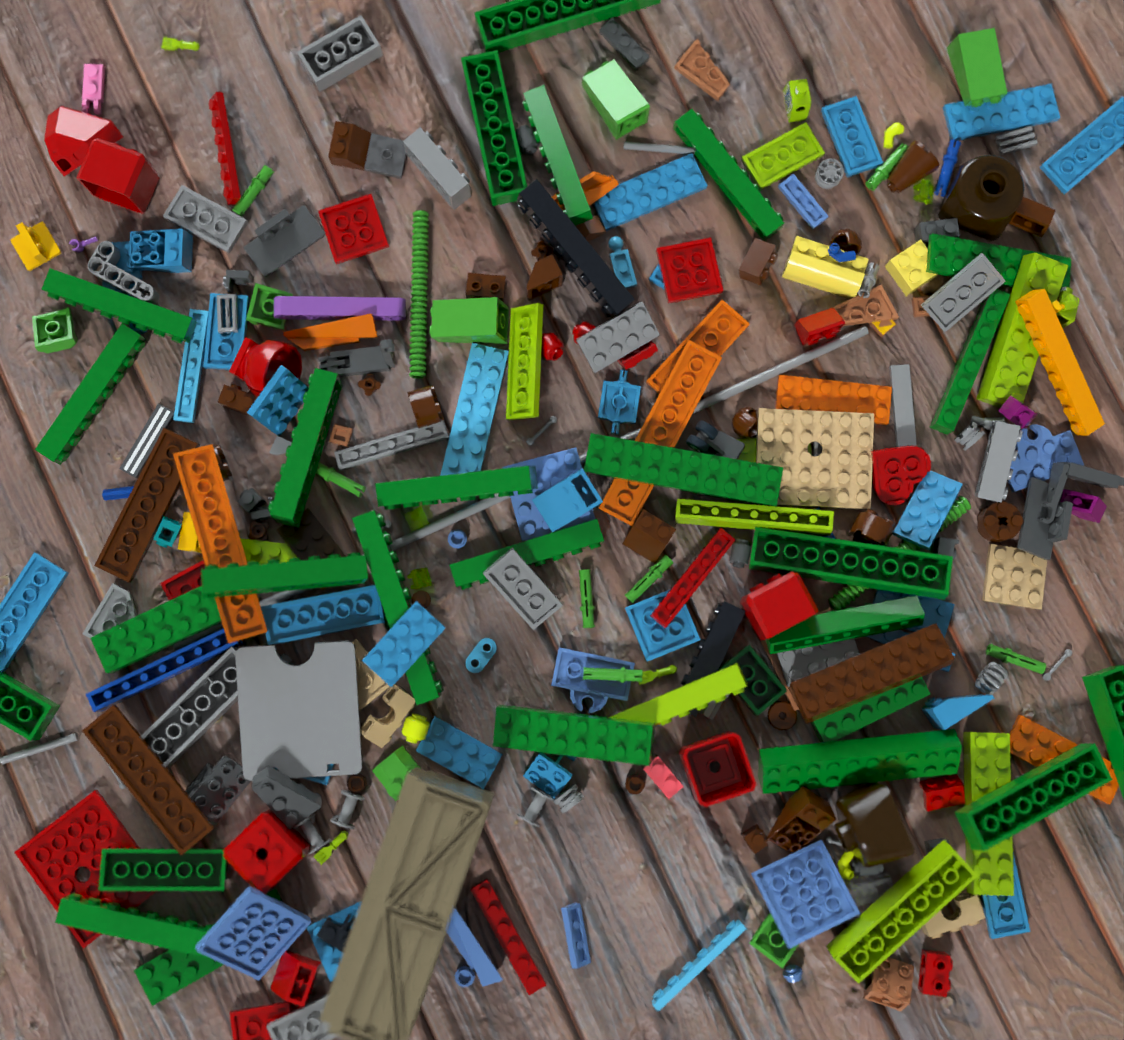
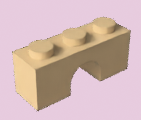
[360,684,415,748]
[922,893,985,939]

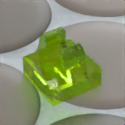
[913,179,934,204]
[404,506,430,532]
[407,567,433,589]

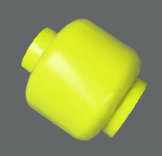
[401,713,430,744]

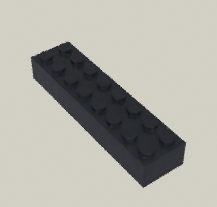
[516,179,635,318]

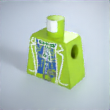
[783,79,811,123]

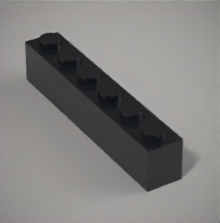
[680,601,746,717]

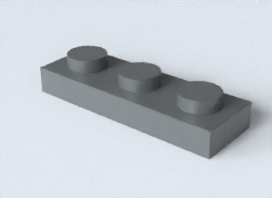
[599,18,650,71]

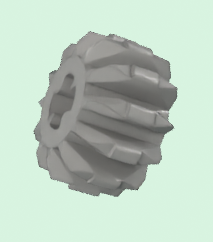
[975,662,1007,695]

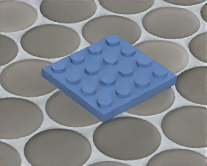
[502,447,595,541]
[751,839,860,949]
[195,886,312,980]

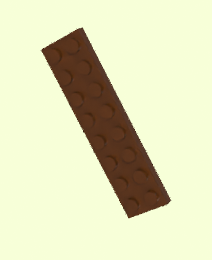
[94,428,200,583]
[82,705,214,856]

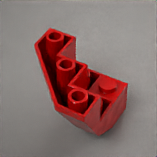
[44,106,123,176]

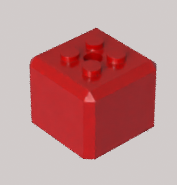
[76,138,159,214]
[740,572,819,641]
[679,731,757,807]
[223,809,310,894]

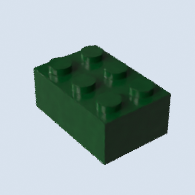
[718,645,788,716]

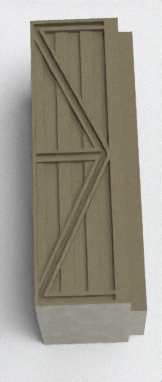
[319,767,495,1040]

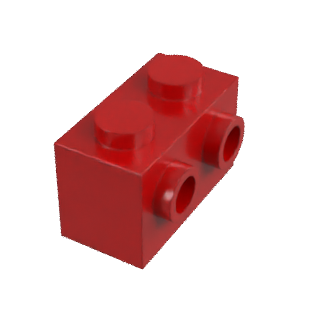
[918,949,953,997]

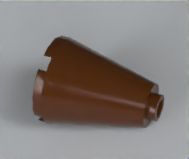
[887,140,940,193]

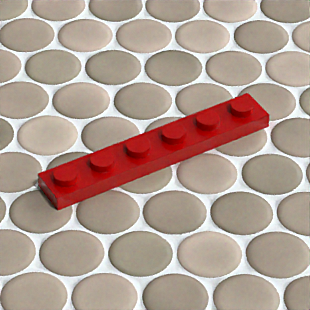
[209,92,241,205]
[650,528,735,628]
[470,878,547,996]

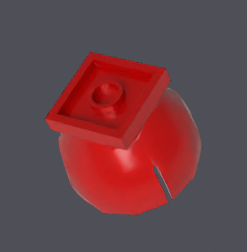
[229,337,302,397]

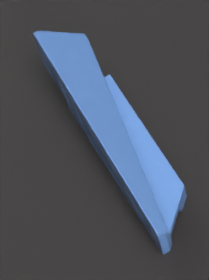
[446,907,503,987]

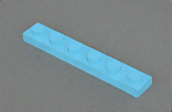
[173,309,209,423]
[652,919,747,1012]

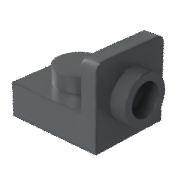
[223,270,253,293]
[251,497,274,522]

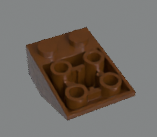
[767,786,836,854]

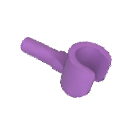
[69,236,98,253]

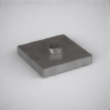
[364,133,406,179]

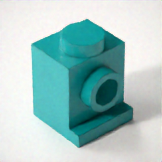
[153,516,182,548]

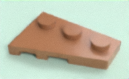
[674,39,730,101]
[832,285,899,326]

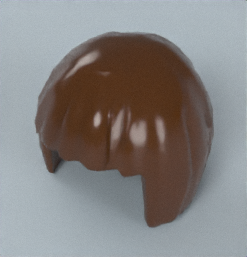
[830,229,862,255]
[732,407,758,439]

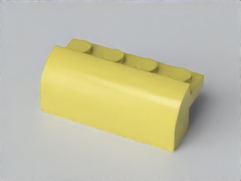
[782,236,869,299]

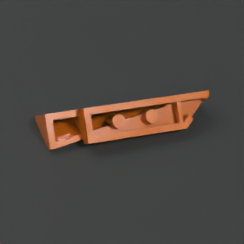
[551,171,619,210]
[283,314,378,351]

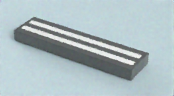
[119,403,174,479]

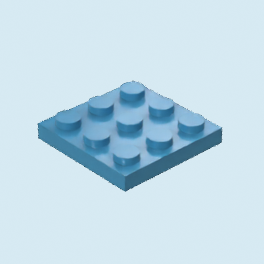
[247,365,309,436]
[625,589,700,662]
[307,901,361,983]

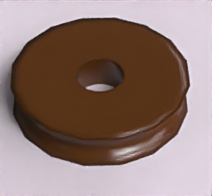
[768,701,797,730]

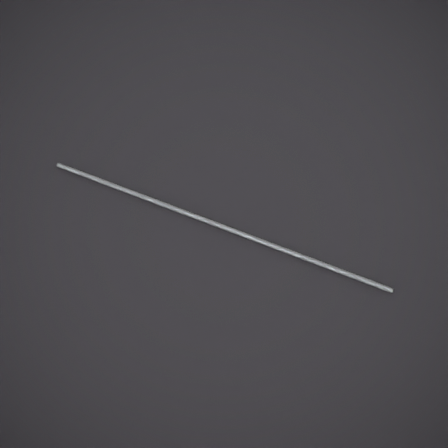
[172,326,869,650]

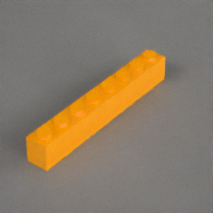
[1015,289,1105,436]

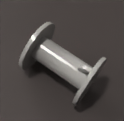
[517,787,554,827]
[330,790,365,829]
[293,813,331,855]

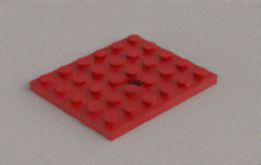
[14,790,157,949]

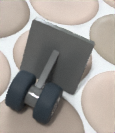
[686,420,745,459]

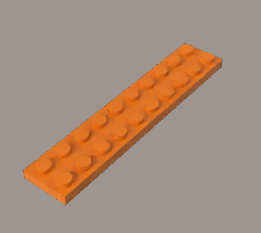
[598,340,722,526]
[173,444,268,644]

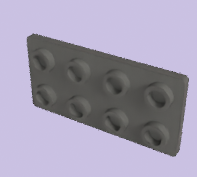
[244,205,326,277]
[1017,477,1073,561]
[185,755,251,837]

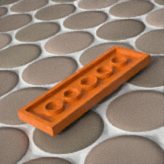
[646,299,750,394]
[775,375,892,425]
[1010,715,1119,805]

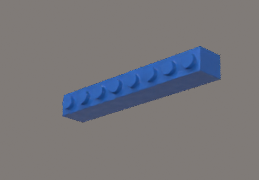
[86,628,244,712]

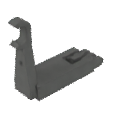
[318,339,395,377]
[1037,462,1124,524]

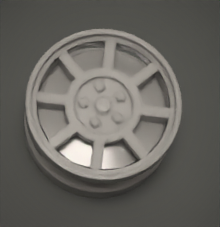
[815,159,844,189]
[954,422,985,451]
[553,784,584,814]

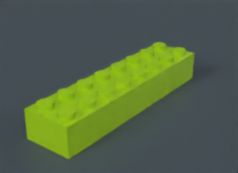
[976,252,1068,408]
[963,732,1014,896]
[826,840,978,984]

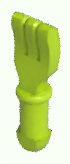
[161,37,200,51]
[638,665,677,685]
[313,831,349,865]

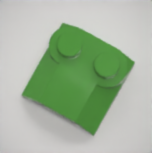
[246,283,293,331]
[32,307,78,353]
[372,745,421,801]
[749,913,799,968]

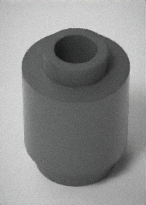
[515,125,539,155]
[729,539,751,568]
[852,857,883,876]

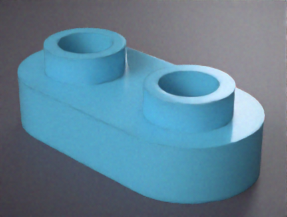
[465,638,497,673]

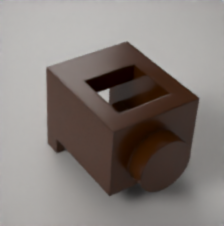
[741,824,768,854]

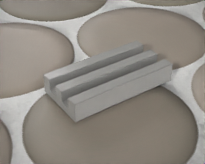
[995,126,1038,156]
[217,294,239,334]

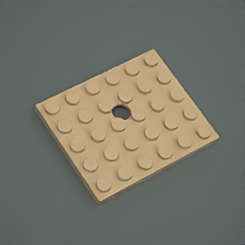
[756,408,874,509]

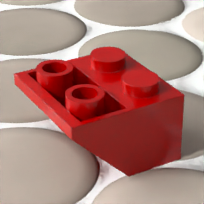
[794,308,845,346]
[270,950,322,1007]

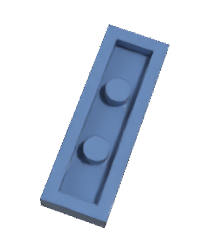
[778,174,829,230]
[561,903,591,969]

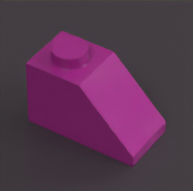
[998,395,1038,429]
[1060,489,1107,523]

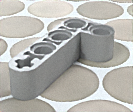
[88,241,160,305]

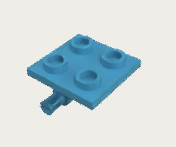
[523,752,577,799]

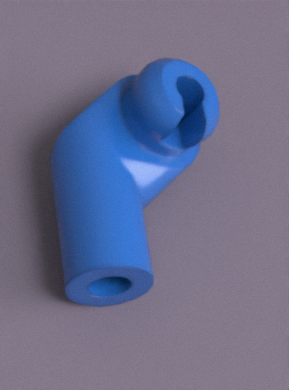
[828,243,856,262]

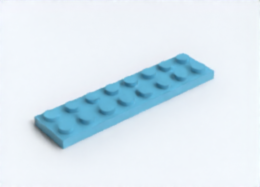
[440,343,509,476]

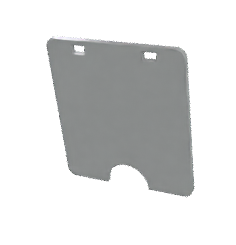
[235,641,362,781]

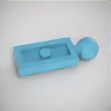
[608,236,637,289]

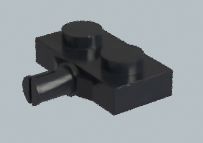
[316,914,355,952]

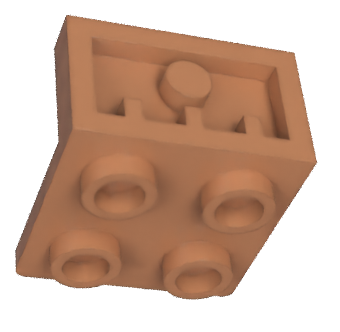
[863,957,914,1011]

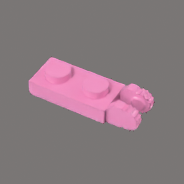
[82,64,105,115]

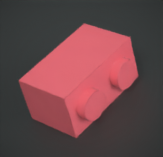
[642,755,684,799]

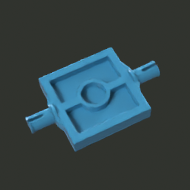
[598,370,641,435]

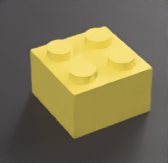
[885,240,938,297]

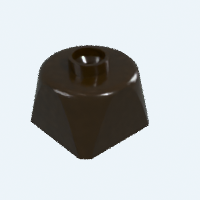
[938,155,1024,241]
[834,782,915,868]

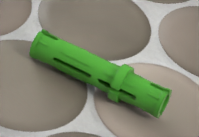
[865,143,908,191]
[232,165,274,217]
[316,462,366,498]
[625,555,673,604]
[579,569,595,628]
[986,643,1046,674]
[583,667,642,683]

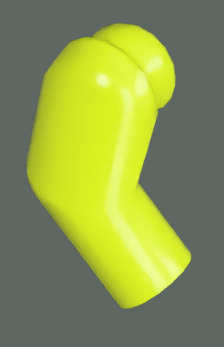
[883,122,904,148]
[837,851,854,880]

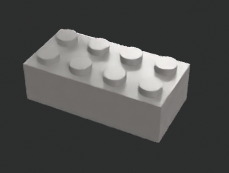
[297,15,383,92]
[403,127,471,210]
[974,421,1023,503]

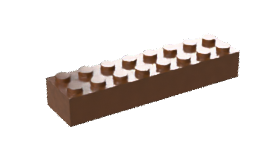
[789,623,955,724]

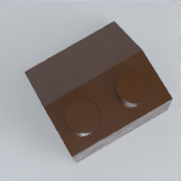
[328,121,372,170]
[526,254,563,301]
[622,509,676,564]

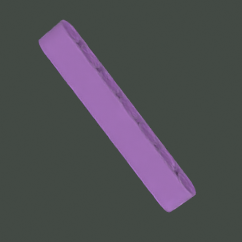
[274,296,406,321]

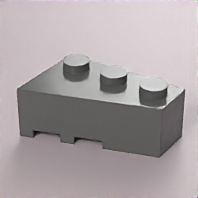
[252,766,322,829]

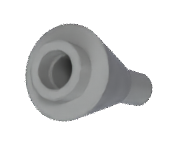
[970,416,1008,431]

